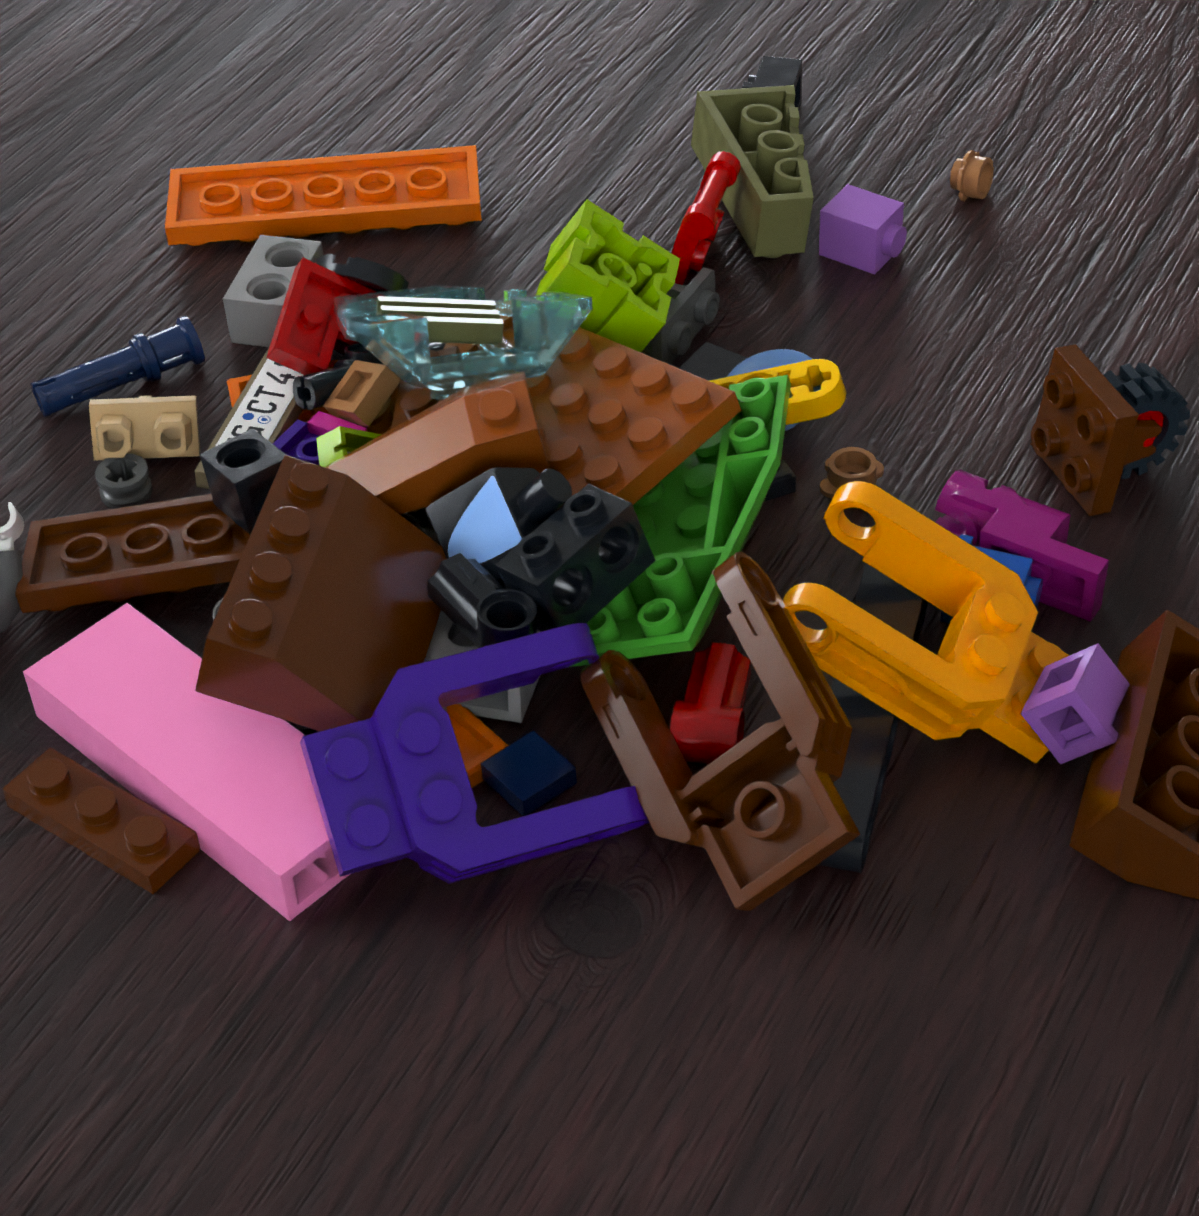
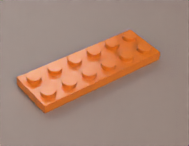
[165,145,482,246]

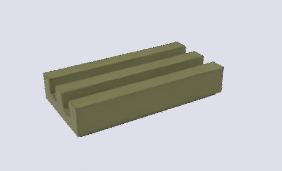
[376,296,504,345]

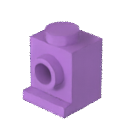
[1020,643,1130,765]

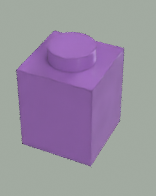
[819,184,907,275]

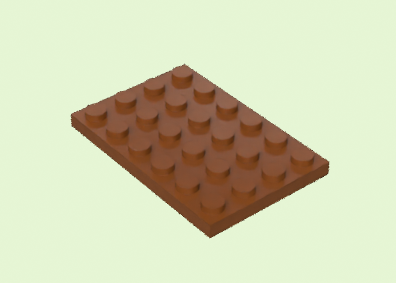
[360,297,742,505]

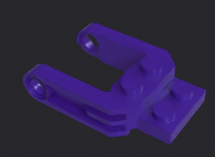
[300,623,649,884]

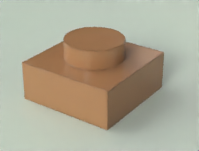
[323,360,401,427]

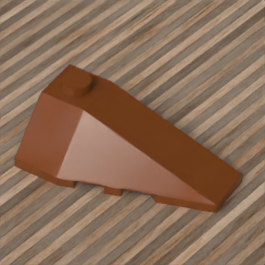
[325,371,550,514]

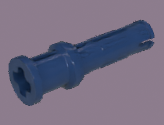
[30,315,205,417]

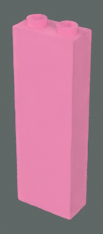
[23,603,350,921]

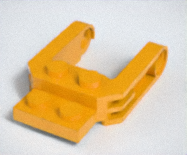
[782,481,1070,763]

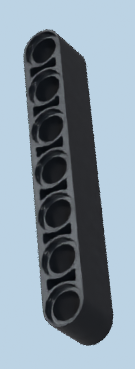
[817,563,929,873]

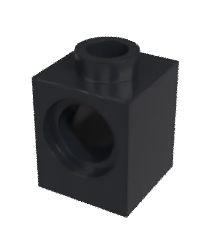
[199,428,286,534]

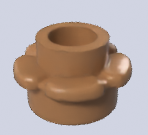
[950,150,994,202]

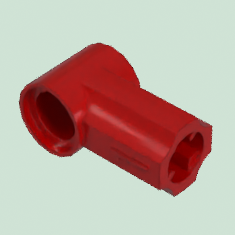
[670,642,751,765]

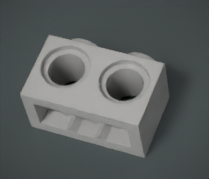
[223,235,323,347]

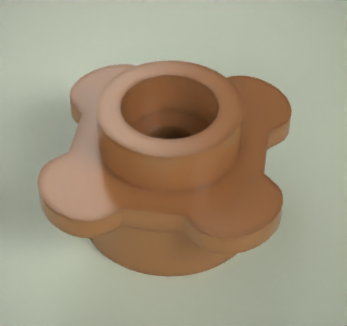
[820,447,884,498]

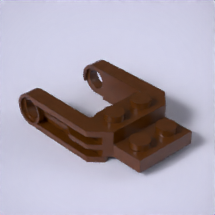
[580,551,861,911]

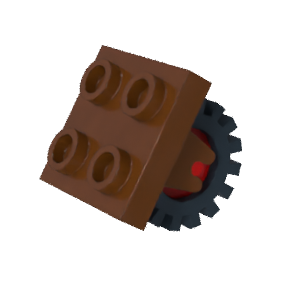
[1030,344,1190,516]

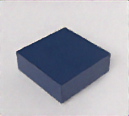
[481,730,577,816]

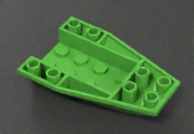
[566,375,791,668]

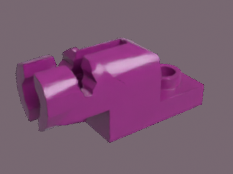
[935,470,1109,622]

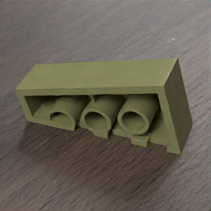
[691,85,814,258]

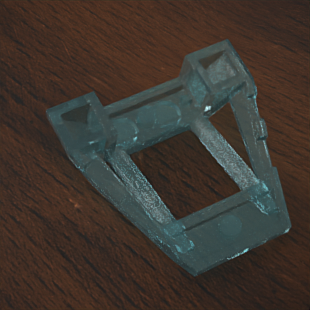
[333,285,593,399]

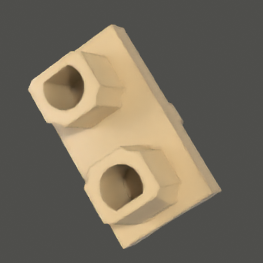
[89,395,201,461]

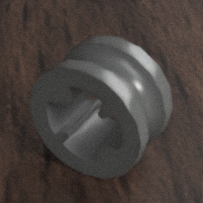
[95,453,153,509]

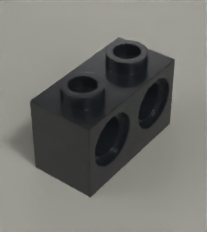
[495,483,656,632]

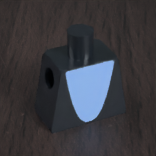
[426,467,572,589]

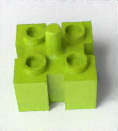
[532,199,680,352]

